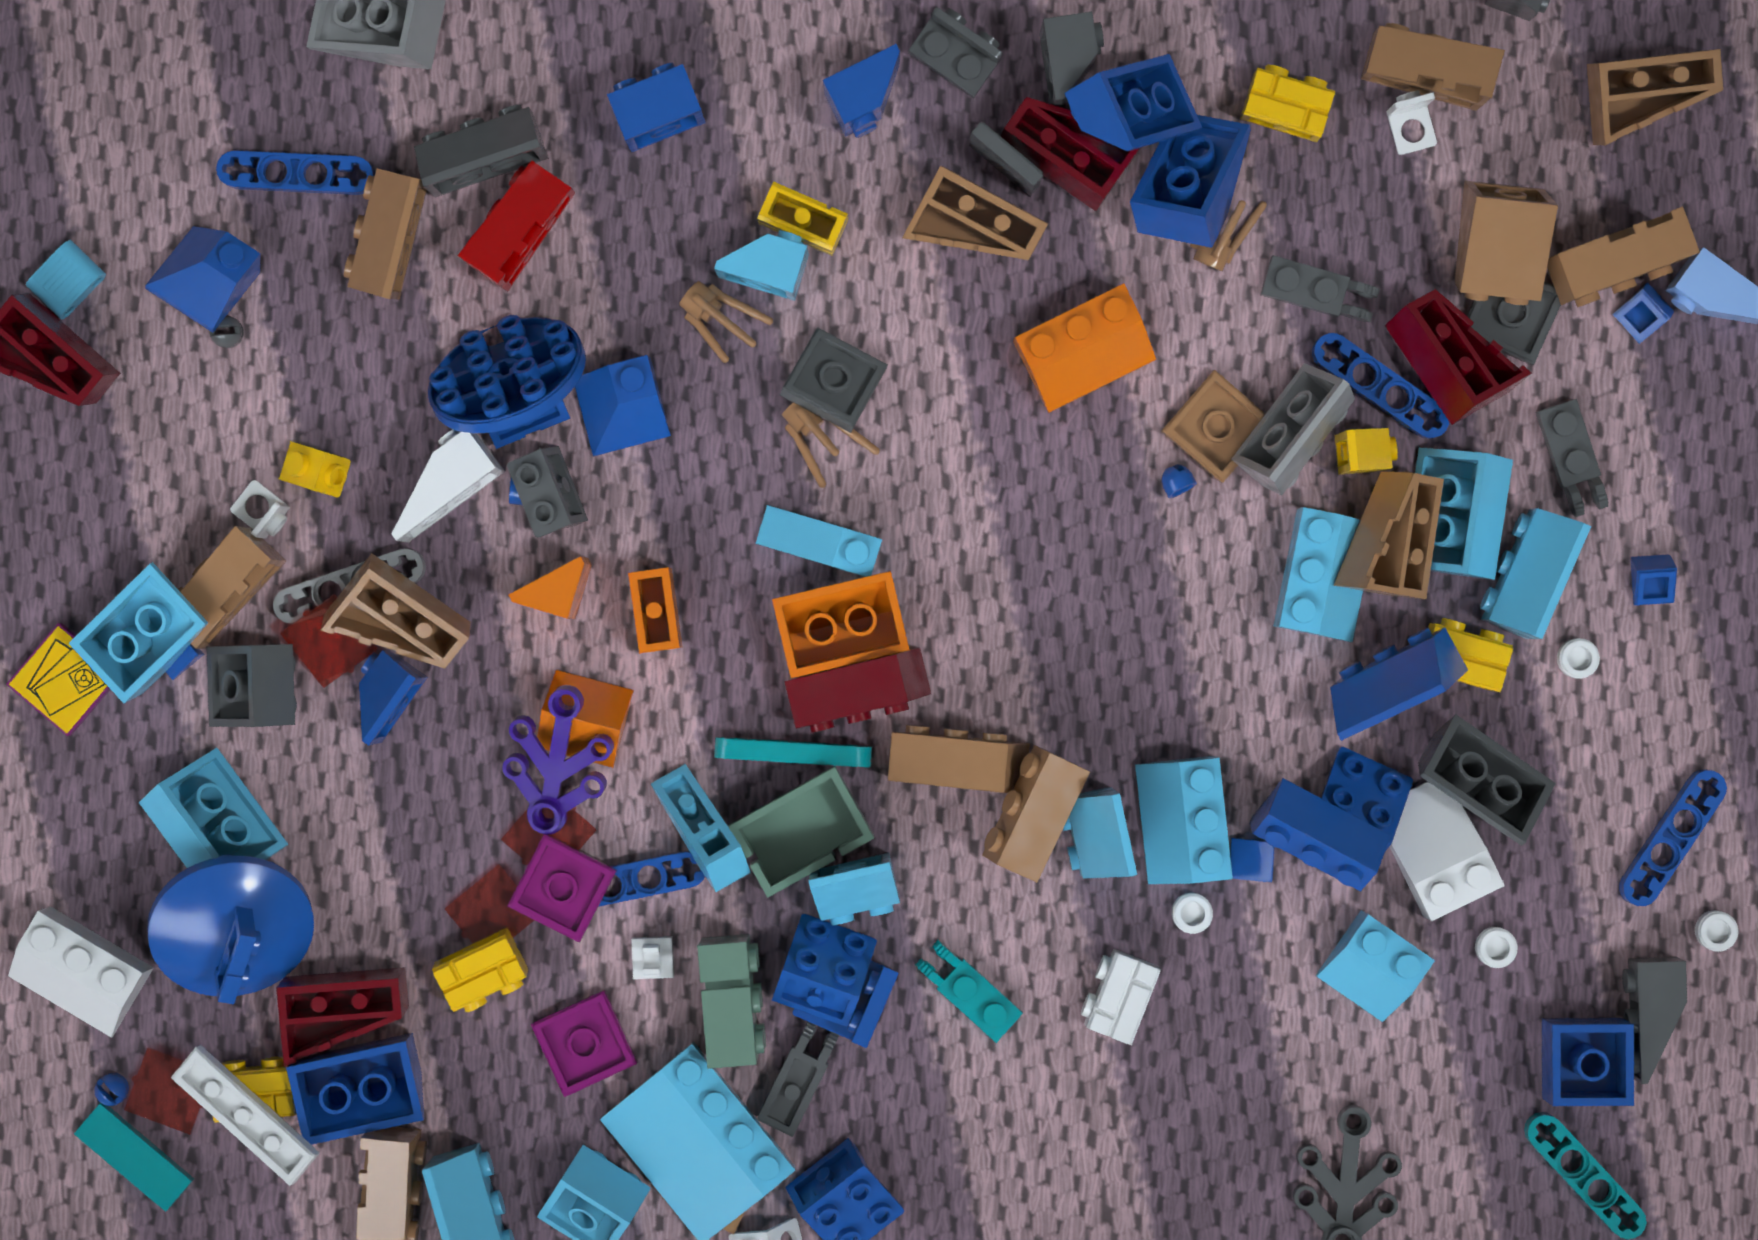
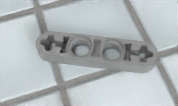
[273,548,426,624]

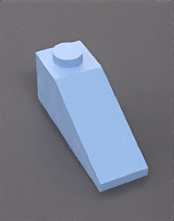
[1665,247,1758,324]

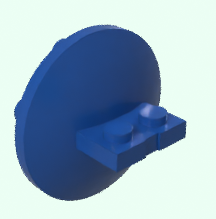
[428,315,586,449]
[147,854,314,1004]

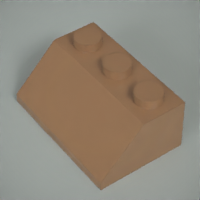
[344,168,427,300]
[982,745,1090,883]

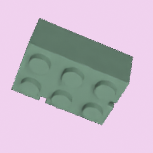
[728,766,874,898]
[697,934,766,1069]

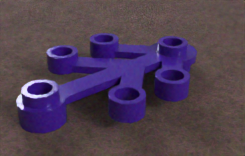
[502,685,614,834]

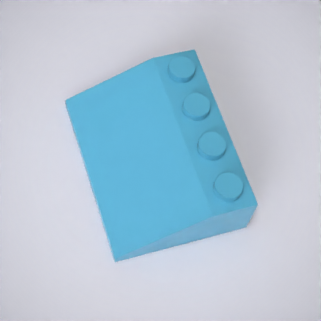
[600,1042,795,1240]

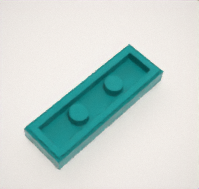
[74,1103,194,1212]

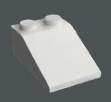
[391,429,505,543]
[1389,781,1505,921]

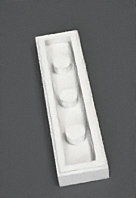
[171,1045,320,1186]

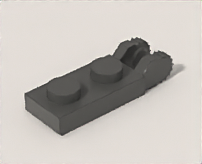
[1260,255,1380,323]
[1535,399,1609,518]
[757,1021,839,1137]

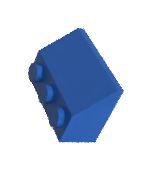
[1064,54,1203,151]
[1330,627,1468,741]
[1249,778,1391,892]
[286,1033,425,1145]

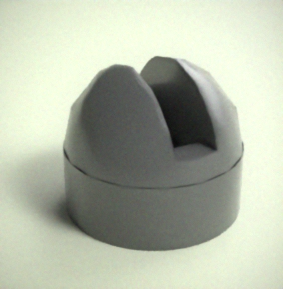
[210,316,244,348]

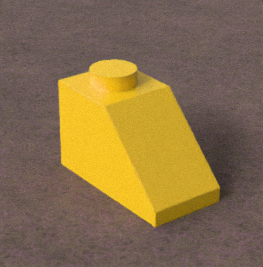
[1335,428,1398,475]

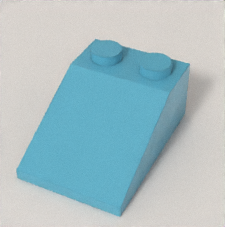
[69,562,208,703]
[1063,787,1137,878]
[808,853,900,925]

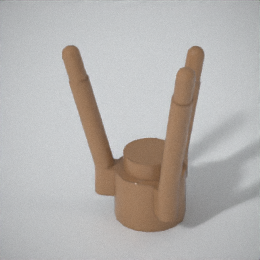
[1190,200,1267,272]
[679,281,773,363]
[782,403,880,488]

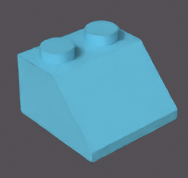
[714,230,809,301]
[1316,910,1435,1022]
[537,1145,651,1240]

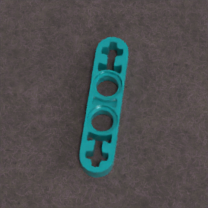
[714,737,872,767]
[1524,1112,1647,1239]

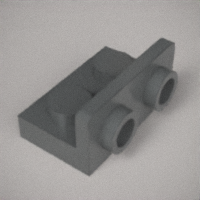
[908,7,1002,99]
[507,446,588,538]

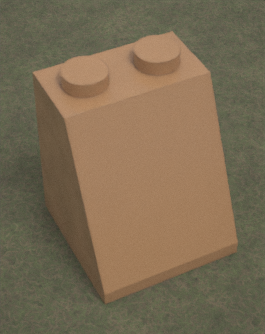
[1455,180,1558,305]

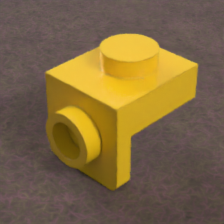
[279,441,351,498]

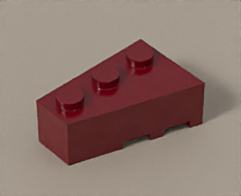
[1001,97,1141,211]
[1384,289,1532,425]
[0,294,121,406]
[784,647,931,733]
[276,967,409,1067]

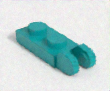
[915,940,1023,1043]

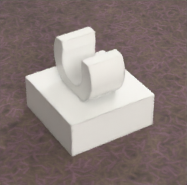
[631,936,674,979]

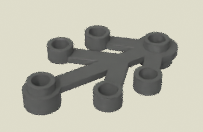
[1293,1105,1402,1240]

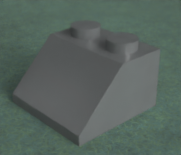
[1039,11,1104,108]
[207,644,297,727]

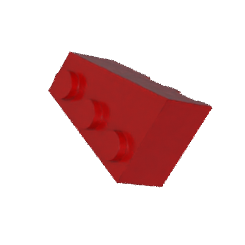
[457,160,575,292]

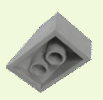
[306,0,446,69]

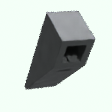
[1622,957,1687,1084]

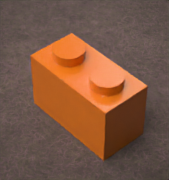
[628,567,683,654]

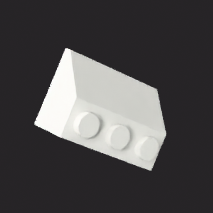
[8,907,154,1037]

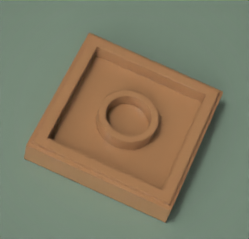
[1161,370,1265,484]

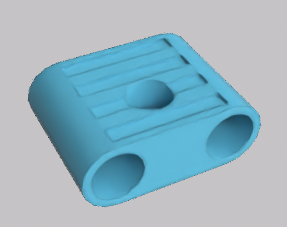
[26,240,106,320]

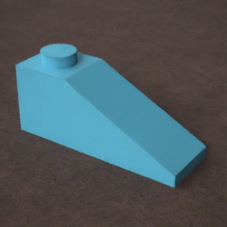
[755,505,882,577]
[651,764,751,892]

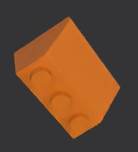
[1013,283,1157,413]
[772,571,910,678]

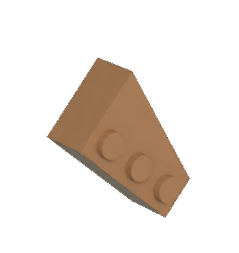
[1361,23,1505,111]
[1587,49,1723,146]
[902,166,1049,260]
[178,526,286,649]
[320,553,471,669]

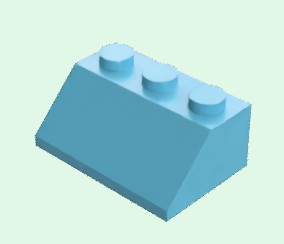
[1415,447,1513,580]
[1273,507,1363,642]
[1480,508,1591,639]
[139,748,288,868]
[1135,756,1233,884]
[422,1143,515,1240]

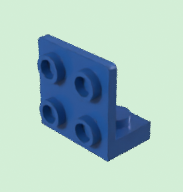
[1321,747,1413,850]
[771,914,877,1027]
[793,961,899,1048]
[785,1138,904,1240]

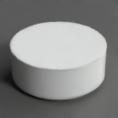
[1557,638,1600,679]
[1172,892,1213,934]
[1695,910,1738,952]
[1475,927,1518,968]

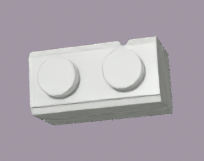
[1081,949,1161,1045]

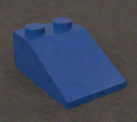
[1130,115,1251,248]

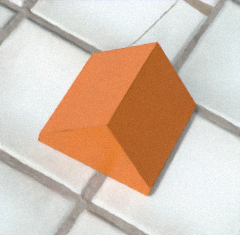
[508,556,592,619]
[537,670,634,768]

